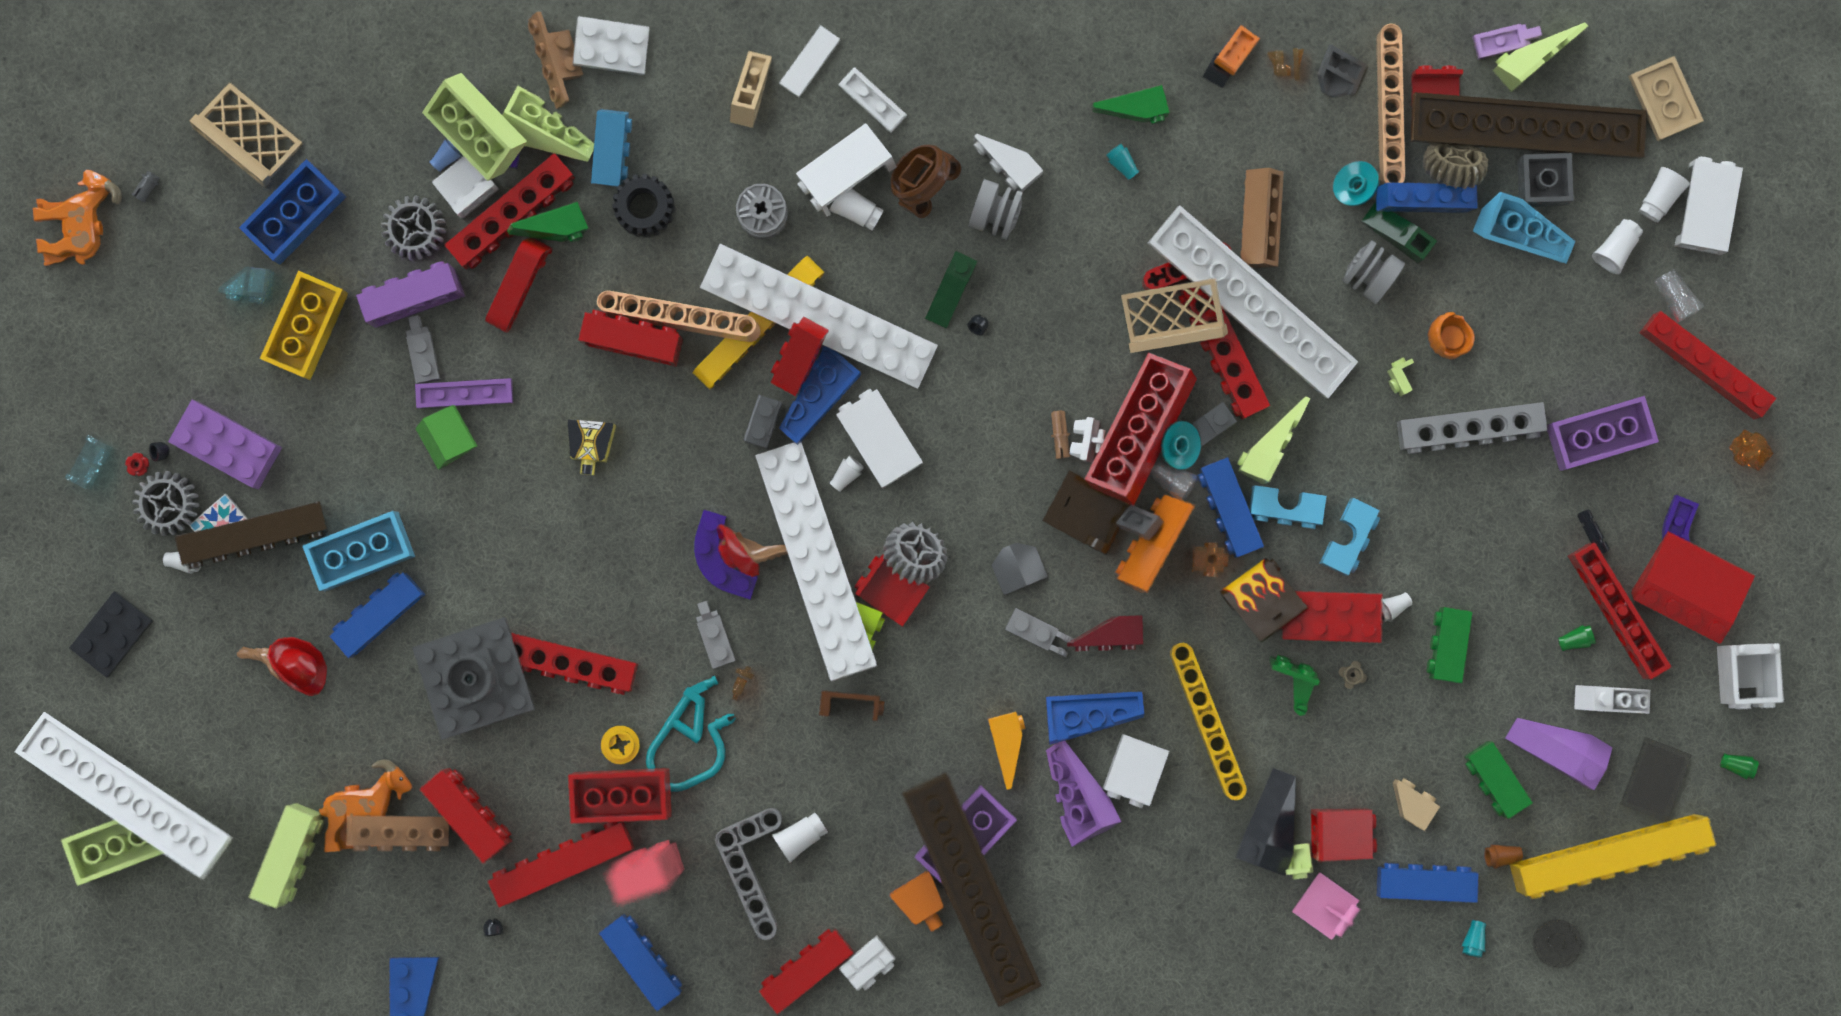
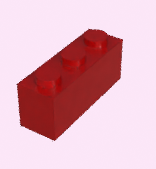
[770,317,829,396]

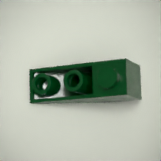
[1361,202,1437,264]

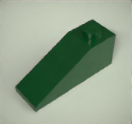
[925,251,977,329]

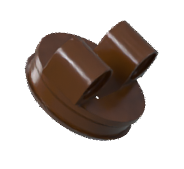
[891,145,961,218]

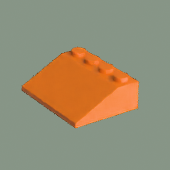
[1115,495,1194,593]

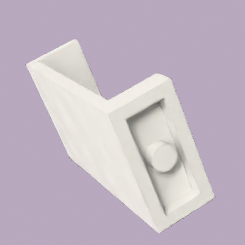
[796,123,897,217]
[1675,157,1743,255]
[836,389,923,489]

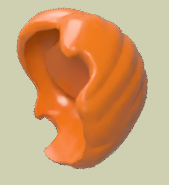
[1428,312,1475,360]

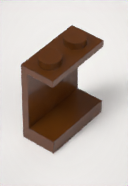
[819,690,885,721]

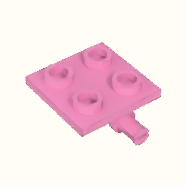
[1292,872,1361,940]

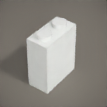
[1103,734,1169,808]

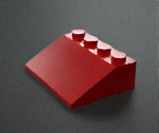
[1631,531,1755,644]

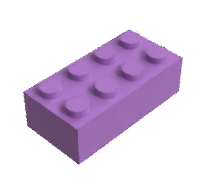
[356,261,465,328]
[1547,396,1659,471]
[168,400,282,489]
[915,785,1017,883]

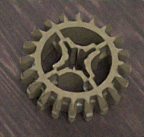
[1423,143,1489,189]

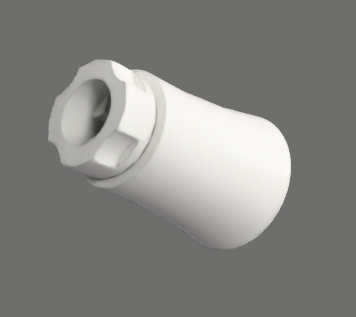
[1639,167,1690,223]
[829,188,884,230]
[1592,219,1643,274]
[772,813,828,863]

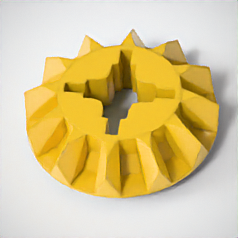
[601,726,640,764]

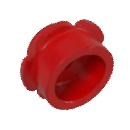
[125,453,149,476]

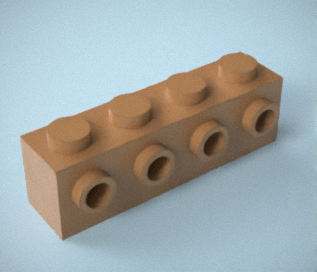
[1241,168,1284,268]
[346,816,449,851]

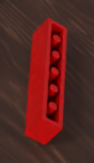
[1639,311,1776,420]
[488,821,635,908]

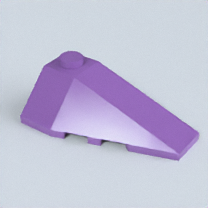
[1505,718,1612,790]
[1046,741,1121,846]

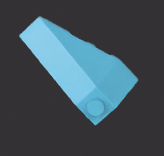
[1473,192,1575,263]

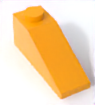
[988,711,1025,790]

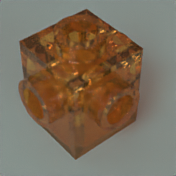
[1729,429,1774,471]
[1192,543,1228,577]

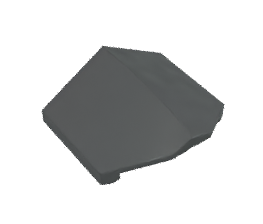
[1317,45,1367,97]
[991,543,1048,595]

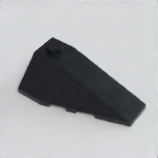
[1236,768,1296,876]

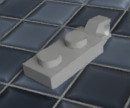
[406,315,441,384]
[696,601,736,669]

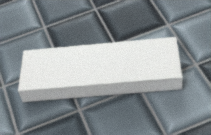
[780,25,840,98]
[838,67,907,133]

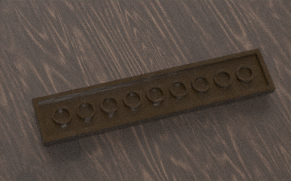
[1411,92,1647,159]
[902,772,1042,1007]

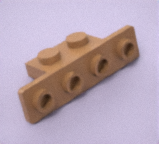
[528,12,583,109]

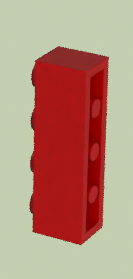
[759,928,854,1014]

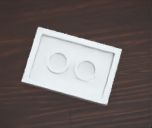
[572,16,649,75]

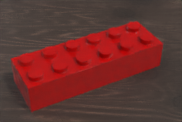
[1085,353,1197,506]

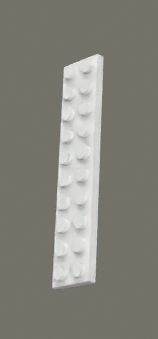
[1148,206,1358,398]
[700,244,938,389]
[755,442,877,682]
[15,712,233,879]

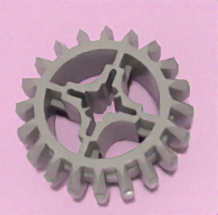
[381,196,446,260]
[132,471,200,536]
[883,522,948,585]

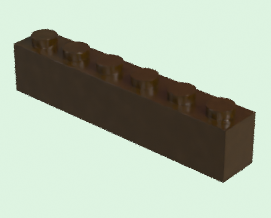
[175,501,328,569]

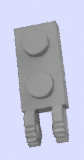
[1005,608,1074,657]

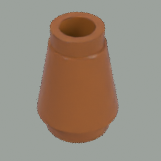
[1484,844,1523,869]

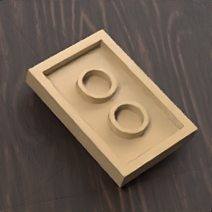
[1629,56,1704,141]

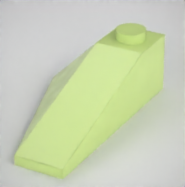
[1493,23,1588,92]
[502,86,594,162]
[1237,396,1310,485]

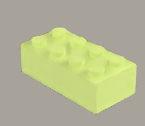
[422,73,527,181]
[249,803,324,908]
[61,820,164,886]

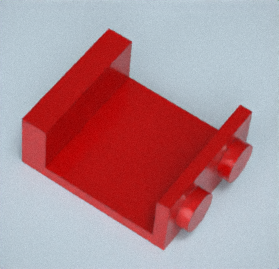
[1412,65,1463,99]
[854,554,930,627]

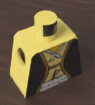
[568,419,616,475]

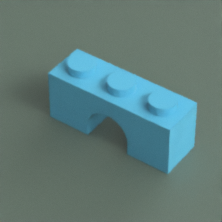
[1249,485,1326,529]
[1319,498,1380,576]

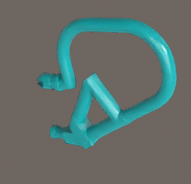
[646,675,736,792]

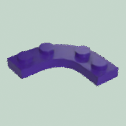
[1662,495,1699,542]
[694,510,758,600]

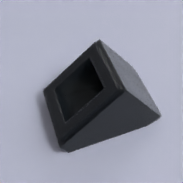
[1203,53,1231,88]

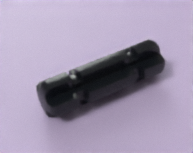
[1577,509,1609,554]

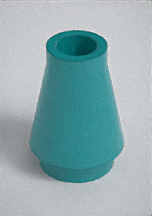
[1106,144,1139,180]
[1461,920,1486,958]

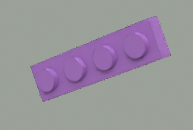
[415,378,513,409]

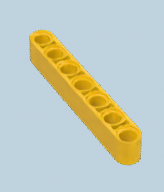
[693,256,825,390]
[1170,643,1247,800]

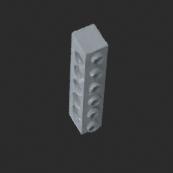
[1397,402,1548,454]

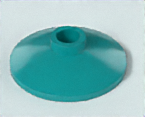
[1333,161,1379,206]
[1161,421,1201,469]

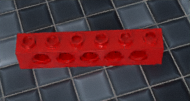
[445,153,576,270]
[1178,287,1270,420]
[1568,543,1671,680]
[511,633,638,695]

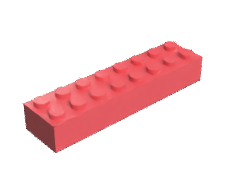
[608,840,685,903]

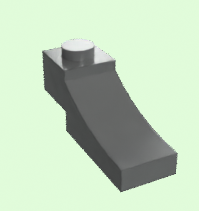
[1176,402,1237,446]

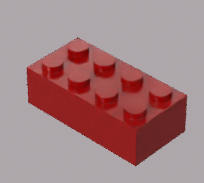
[578,310,683,367]
[1282,591,1383,643]
[420,768,512,863]
[568,768,672,823]

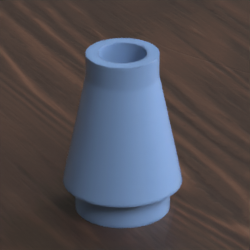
[430,139,463,171]

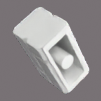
[839,935,895,990]

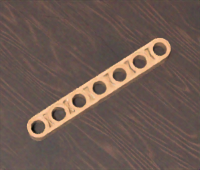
[1377,23,1405,185]
[597,291,760,342]

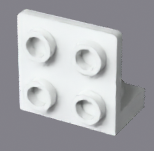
[432,156,499,219]

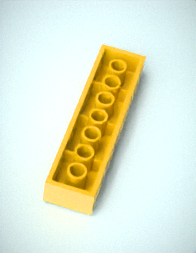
[1509,814,1716,899]

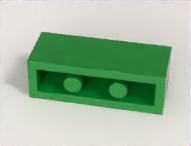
[1426,607,1473,683]
[1464,741,1532,819]

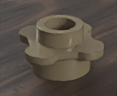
[1338,661,1367,689]

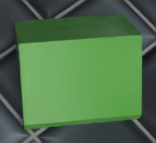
[415,405,477,470]

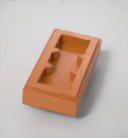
[1214,25,1260,76]

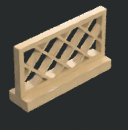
[190,83,302,188]
[1121,278,1228,353]

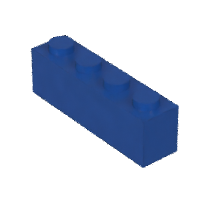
[1376,182,1477,213]
[1197,457,1264,558]
[330,572,425,658]
[1377,863,1478,902]
[599,913,682,1011]

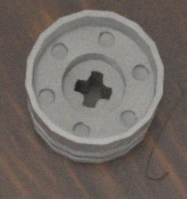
[968,179,1023,240]
[736,183,788,239]
[1342,240,1405,304]

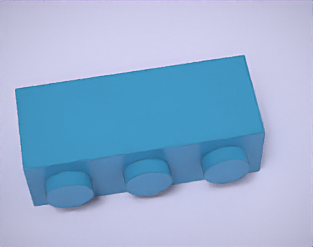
[591,109,632,186]

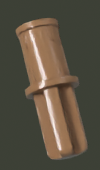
[1051,410,1071,459]

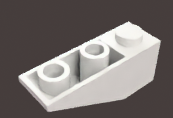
[974,134,1043,192]
[1574,685,1651,714]

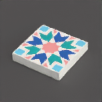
[189,494,248,557]

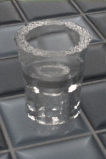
[1654,269,1705,323]
[1149,456,1199,501]

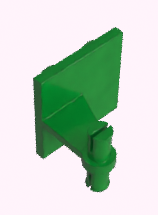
[1269,654,1319,716]

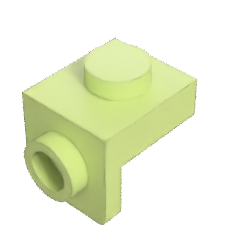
[1387,357,1414,397]
[1286,843,1314,879]

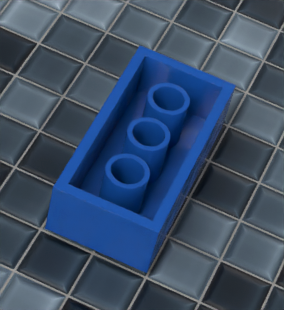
[239,159,346,265]

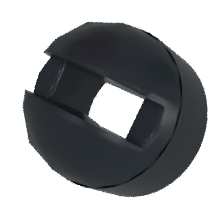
[967,314,989,336]
[149,442,170,462]
[483,918,504,937]

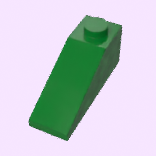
[1092,85,1170,125]
[507,202,588,242]

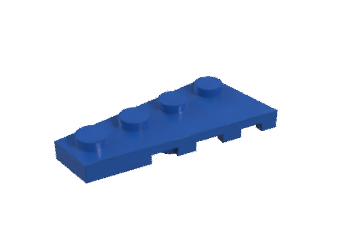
[779,346,862,445]
[1046,692,1144,745]
[390,957,439,1016]

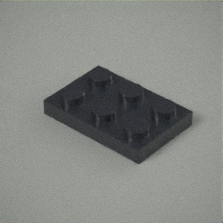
[69,591,153,678]

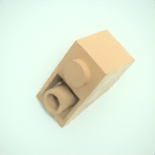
[1393,778,1440,831]

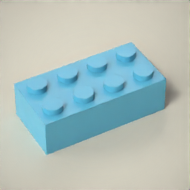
[303,511,415,592]

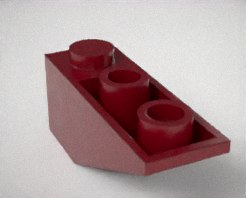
[1067,615,1143,651]

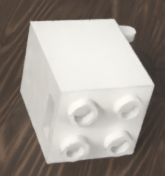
[1717,644,1783,709]

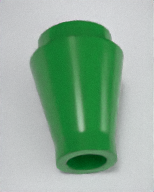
[1558,625,1596,651]
[1720,753,1759,780]

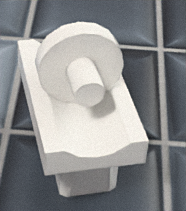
[1070,417,1106,463]

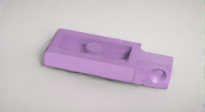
[1473,24,1542,60]

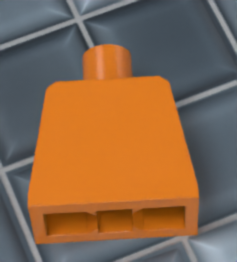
[890,870,944,932]

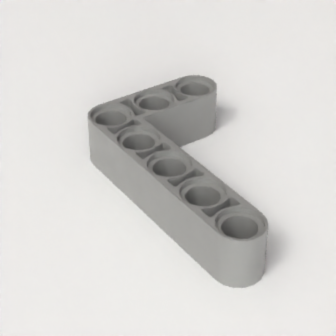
[715,808,782,940]

